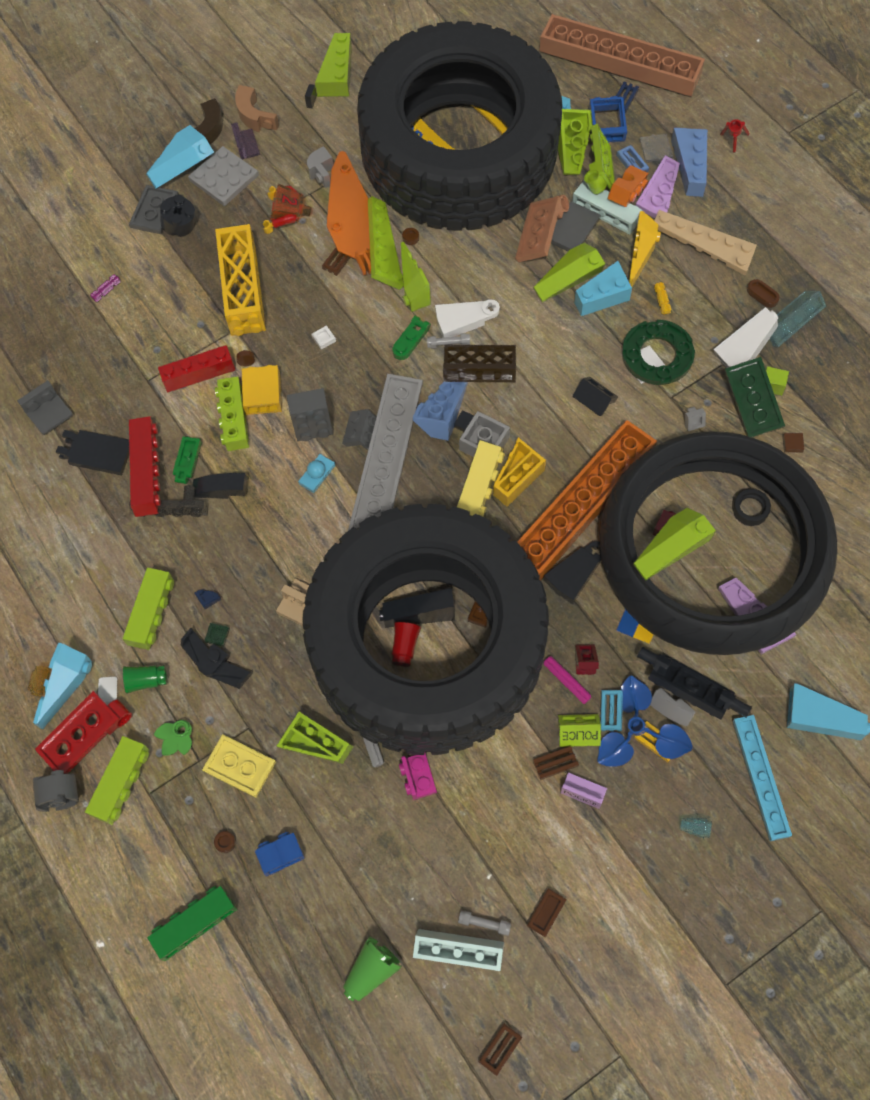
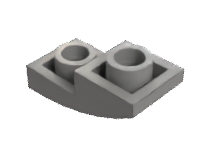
[650,688,695,726]

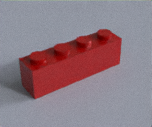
[158,345,236,393]

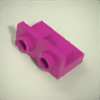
[399,754,437,800]

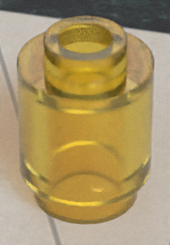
[27,666,51,697]

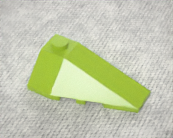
[558,109,592,175]
[400,242,431,312]
[534,243,605,302]
[633,508,716,581]

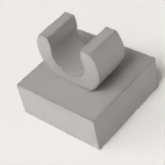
[685,407,706,431]

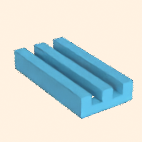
[601,690,623,731]

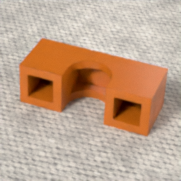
[608,165,649,207]

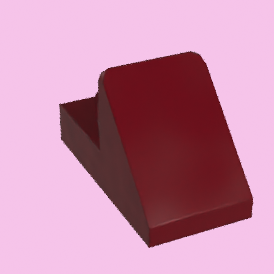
[575,644,599,675]

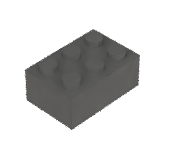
[287,388,333,441]

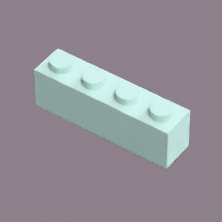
[573,181,643,235]
[413,929,504,971]

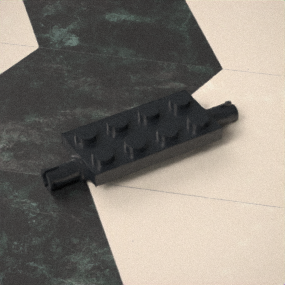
[637,646,752,720]

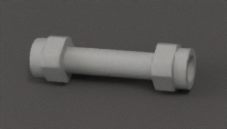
[427,333,470,349]
[458,910,511,936]

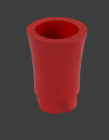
[392,622,421,667]

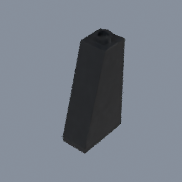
[379,588,455,628]

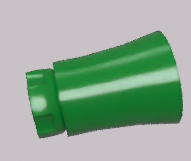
[123,665,167,694]

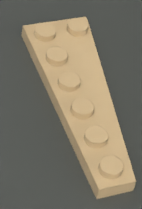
[655,210,757,275]

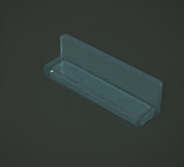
[770,291,826,347]

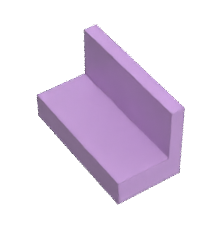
[561,773,607,809]

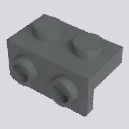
[342,409,376,450]

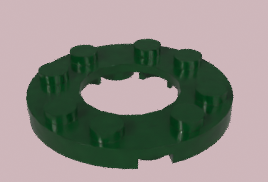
[622,319,695,385]

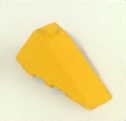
[629,211,661,287]

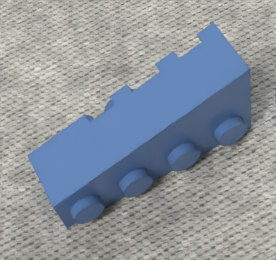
[671,128,708,197]

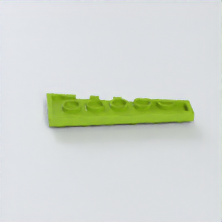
[368,196,404,290]

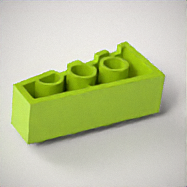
[315,33,352,97]

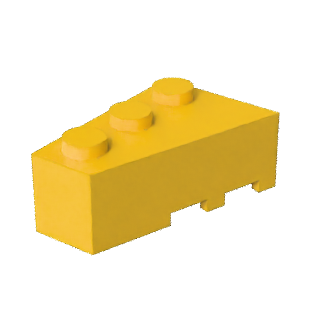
[493,437,546,507]

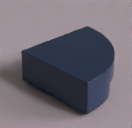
[194,590,221,609]

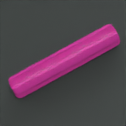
[544,656,591,704]

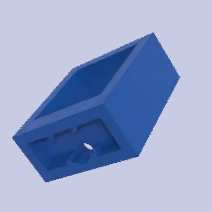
[588,96,627,144]

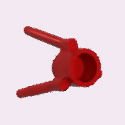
[720,119,750,153]

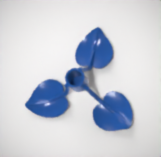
[597,676,693,767]

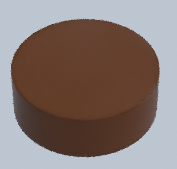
[402,228,419,245]
[236,350,255,367]
[214,831,236,853]

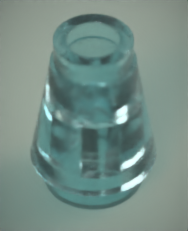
[680,818,712,839]

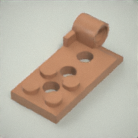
[515,195,569,262]

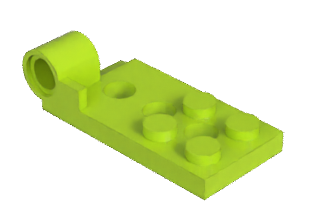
[584,124,615,194]

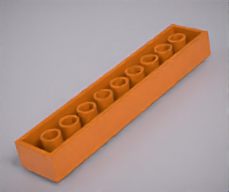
[517,420,657,581]

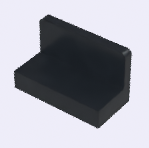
[573,376,618,416]

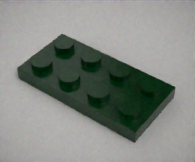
[725,357,785,438]

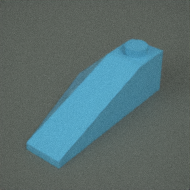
[146,125,214,189]
[33,643,92,729]

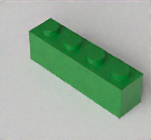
[147,885,238,961]

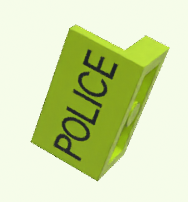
[558,714,601,747]

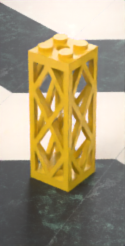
[215,224,266,336]

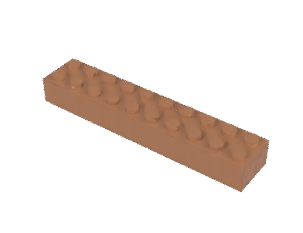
[540,14,705,97]

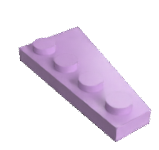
[635,155,680,218]
[718,578,796,654]

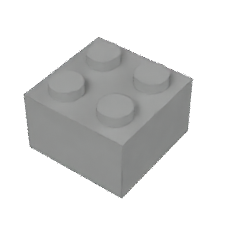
[459,411,510,457]

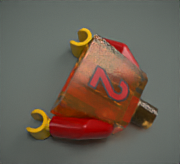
[263,184,312,234]

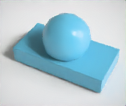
[298,454,335,493]

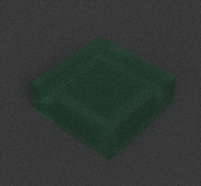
[204,623,230,647]

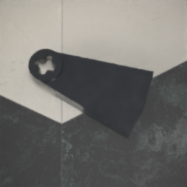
[544,541,602,604]

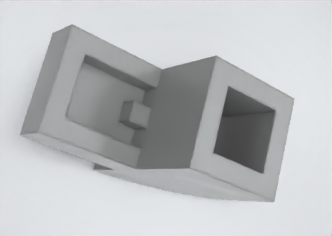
[307,146,333,188]

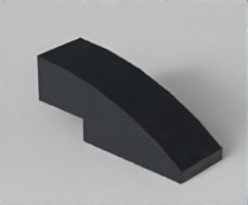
[191,473,248,499]

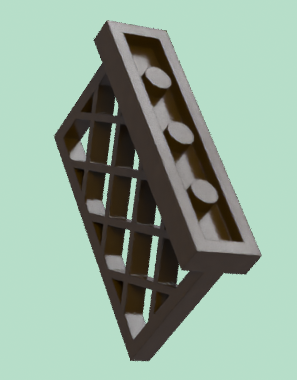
[443,345,516,383]

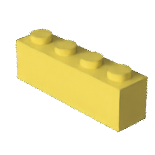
[457,440,505,517]

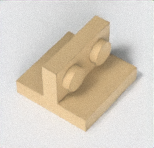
[276,579,309,626]

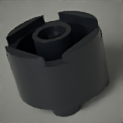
[160,194,195,237]

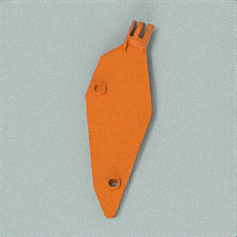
[327,151,371,276]

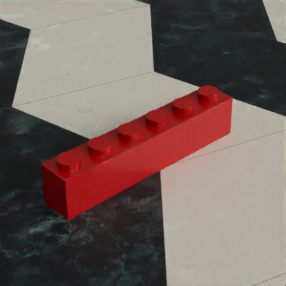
[129,416,161,517]

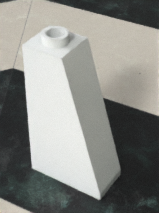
[714,307,778,368]

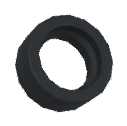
[732,489,771,526]

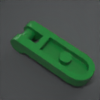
[392,315,431,360]

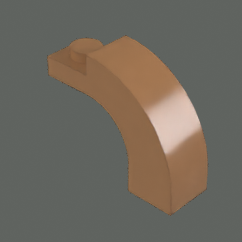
[235,85,279,132]

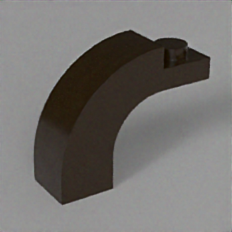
[194,98,223,145]

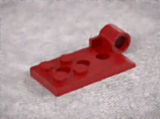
[35,691,132,774]

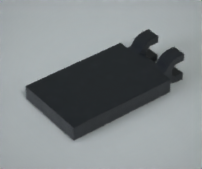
[56,430,130,476]

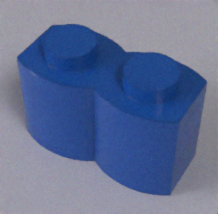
[255,832,305,876]

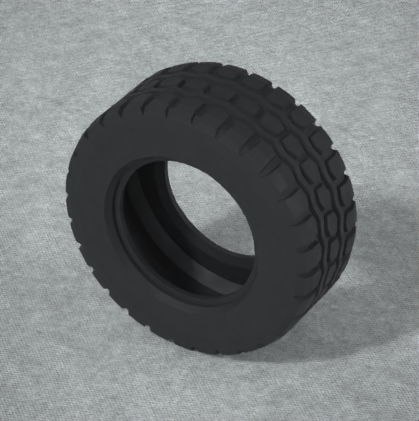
[357,21,563,230]
[302,504,549,755]

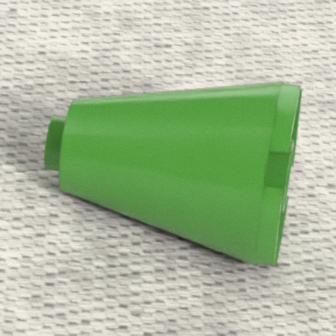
[343,937,402,1001]

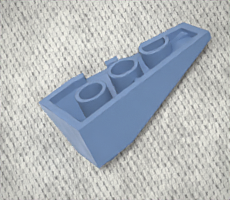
[413,382,468,440]

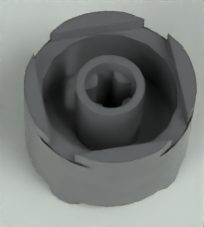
[33,770,78,812]

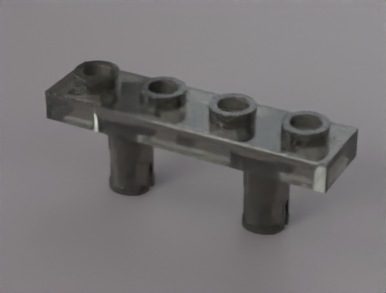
[129,485,208,517]

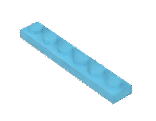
[733,715,792,841]

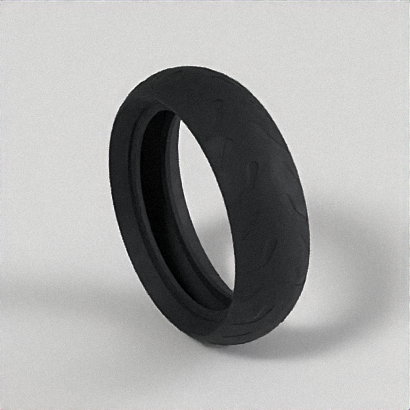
[600,432,837,655]

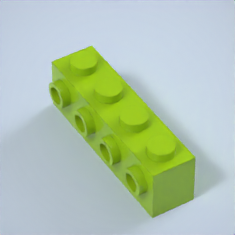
[215,376,249,451]
[122,568,174,650]
[85,736,149,825]

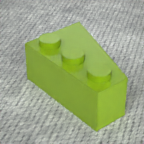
[276,712,354,764]

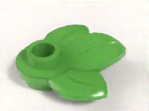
[154,720,192,756]

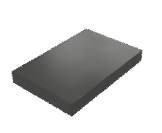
[129,185,178,235]
[551,201,601,251]

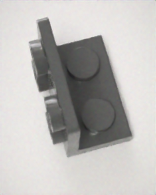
[17,380,73,435]

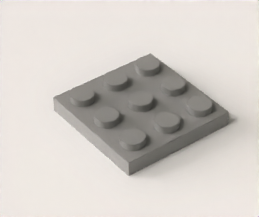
[188,146,259,206]

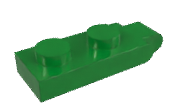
[173,436,202,484]

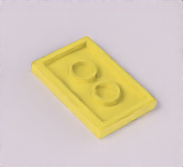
[202,734,276,798]

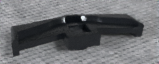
[180,628,252,689]

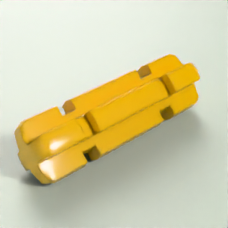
[654,282,671,315]

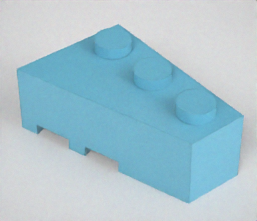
[574,261,632,316]

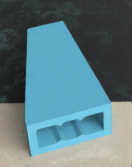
[787,683,870,740]

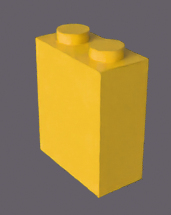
[242,365,282,415]

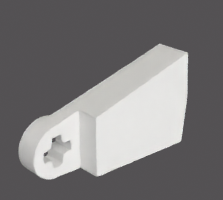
[435,299,500,338]

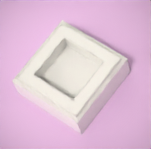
[312,326,336,349]

